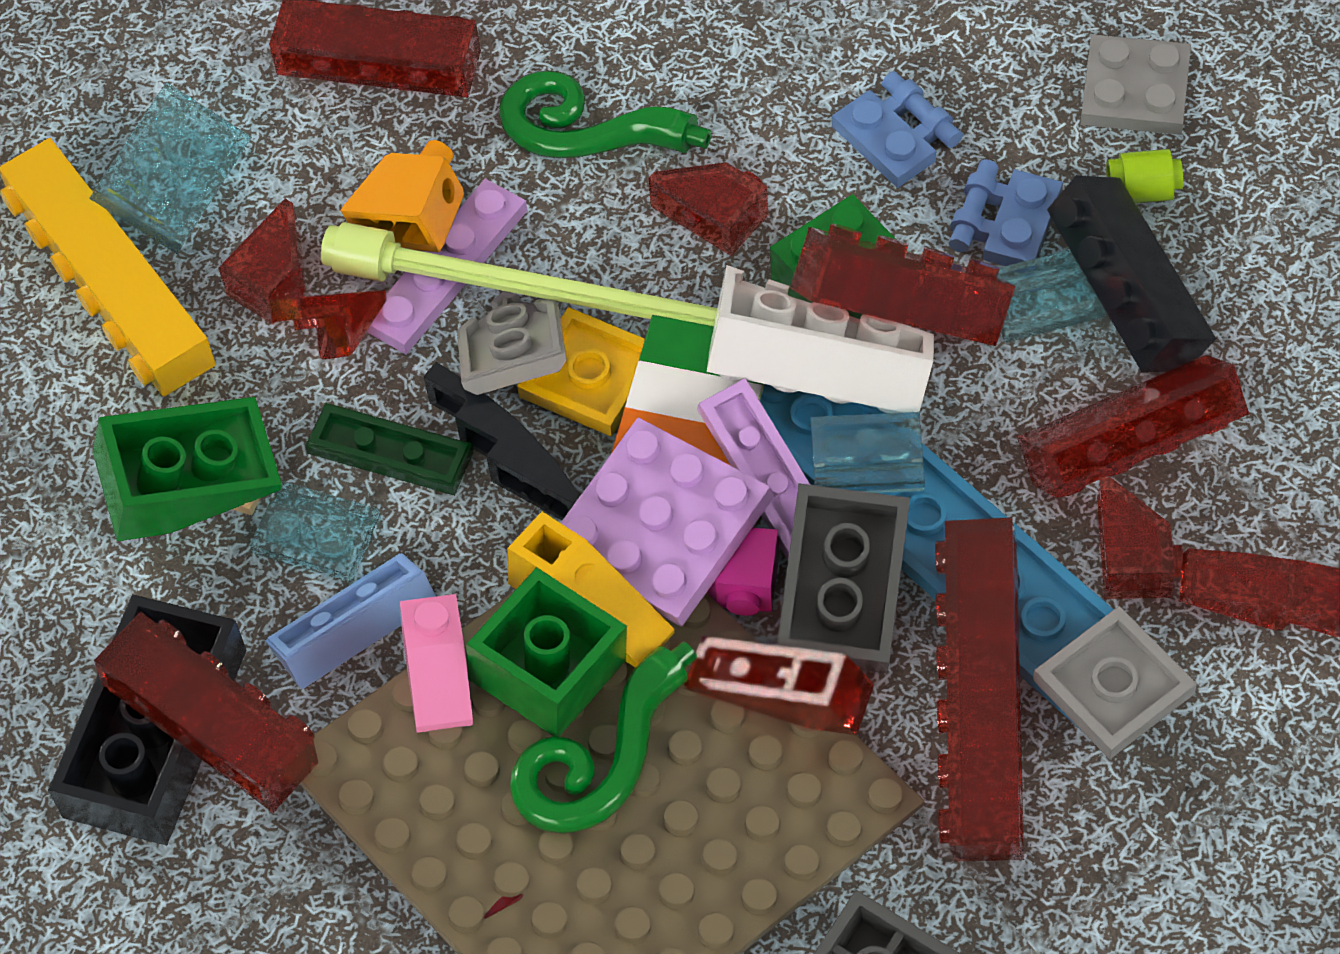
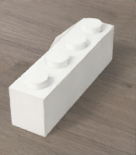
[707,265,934,416]

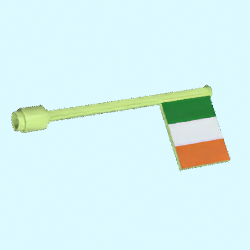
[321,222,765,466]

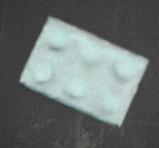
[89,82,252,254]

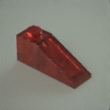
[684,636,875,736]

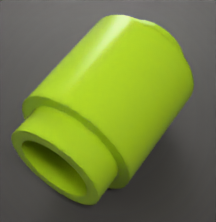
[1106,149,1183,203]

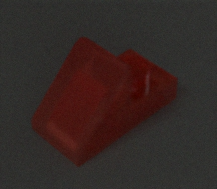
[270,290,386,360]

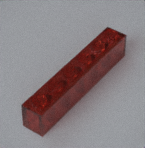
[935,517,1024,861]

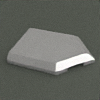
[457,291,567,395]

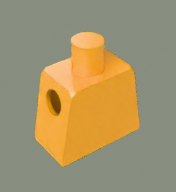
[340,140,464,252]

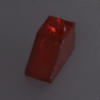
[648,162,769,256]
[218,198,306,325]
[1096,477,1183,599]

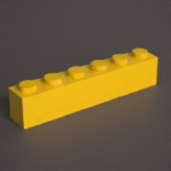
[0,137,216,397]

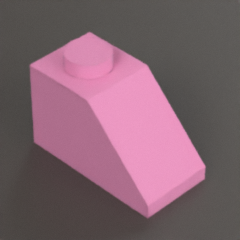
[400,594,473,733]

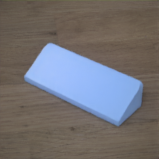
[265,553,436,689]

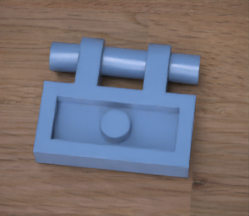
[832,71,963,188]
[949,159,1063,273]

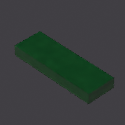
[305,402,474,496]

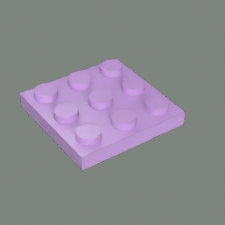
[561,417,774,627]

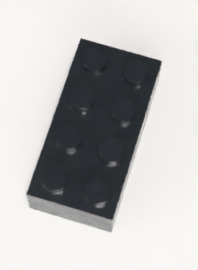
[48,594,247,846]

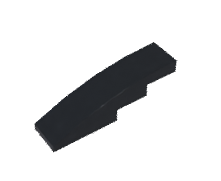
[424,362,581,520]

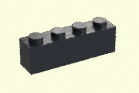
[1047,175,1217,372]

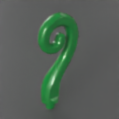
[499,70,712,158]
[510,641,697,834]

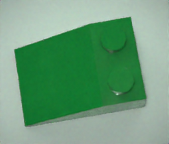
[93,397,282,541]

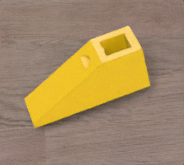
[507,511,675,667]

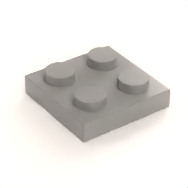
[1080,34,1191,135]
[1033,606,1197,760]

